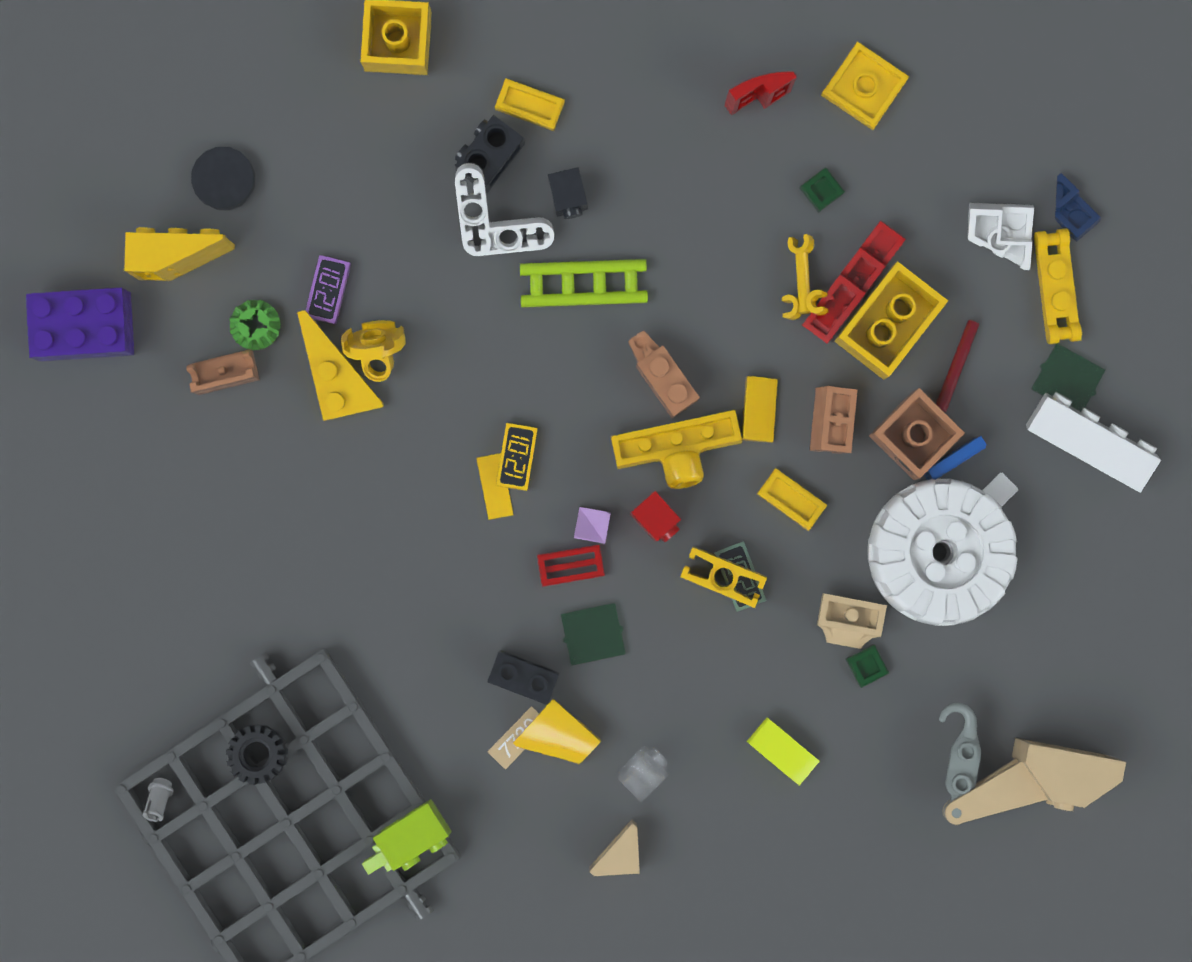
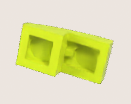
[747,717,820,786]

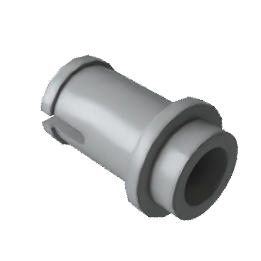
[142,778,174,822]

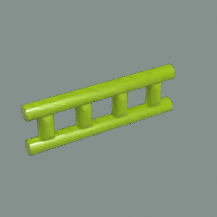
[520,259,648,307]

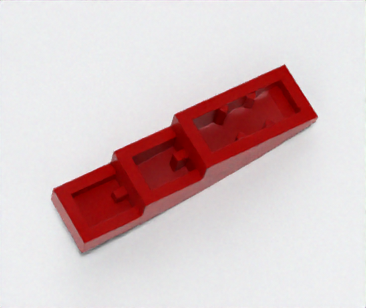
[802,220,906,344]

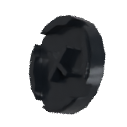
[191,147,255,210]

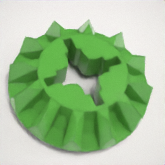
[229,300,281,350]

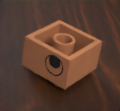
[869,388,965,480]

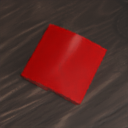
[725,71,797,115]

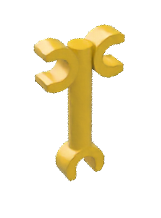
[781,234,828,320]

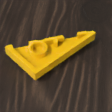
[297,310,384,421]

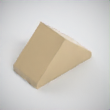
[589,819,640,876]

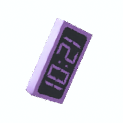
[306,255,351,325]

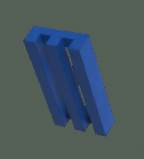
[924,436,987,480]

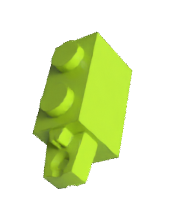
[362,799,452,875]

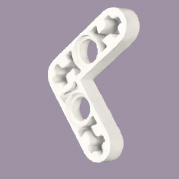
[455,163,554,256]

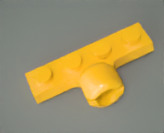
[611,410,742,489]

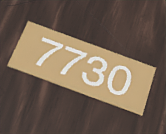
[488,706,539,770]

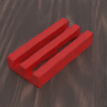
[537,545,605,587]

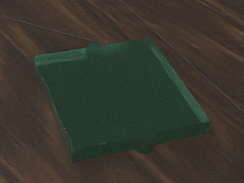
[1031,343,1105,412]
[561,603,626,666]

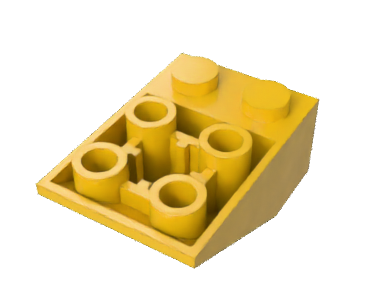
[124,227,235,281]

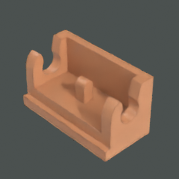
[186,350,260,395]
[810,386,858,454]

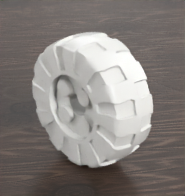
[867,479,1018,626]

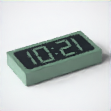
[714,541,767,612]

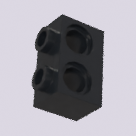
[455,115,525,194]
[487,650,559,705]

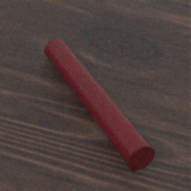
[936,320,980,413]

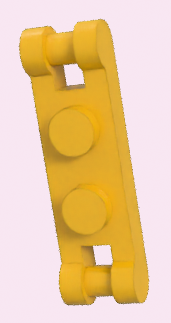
[1034,228,1082,344]

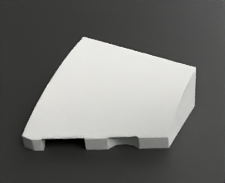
[968,203,1034,270]

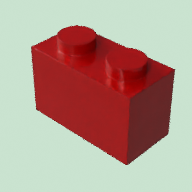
[630,491,681,542]

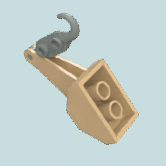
[939,703,1126,825]

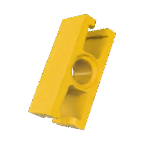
[680,546,767,608]

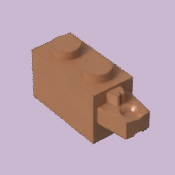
[628,331,700,419]

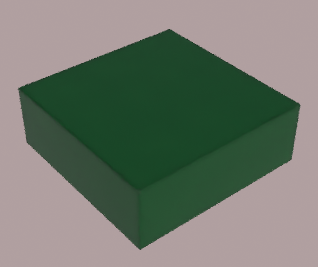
[800,167,845,213]
[845,645,889,688]

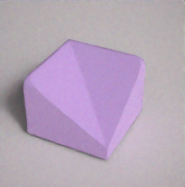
[574,507,611,544]

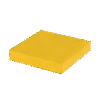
[821,41,910,130]

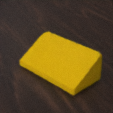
[742,376,778,443]

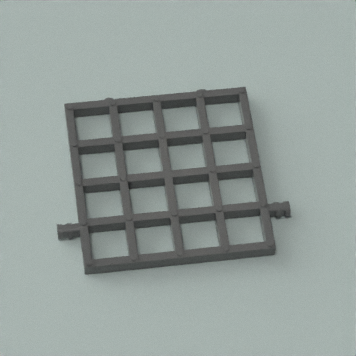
[113,648,461,962]

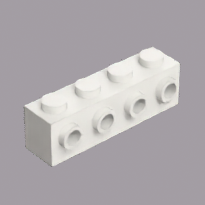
[1026,392,1161,493]

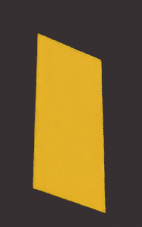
[476,453,513,520]

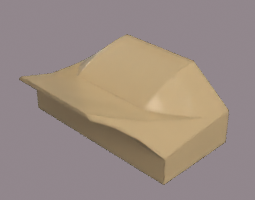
[817,593,887,649]

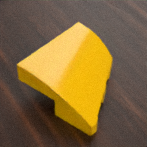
[513,698,601,764]

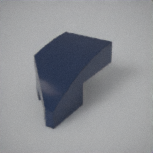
[1055,173,1101,242]

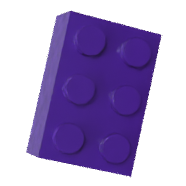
[26,287,134,361]

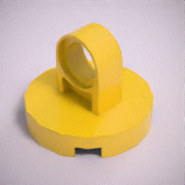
[341,320,406,382]

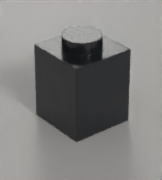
[548,167,588,219]

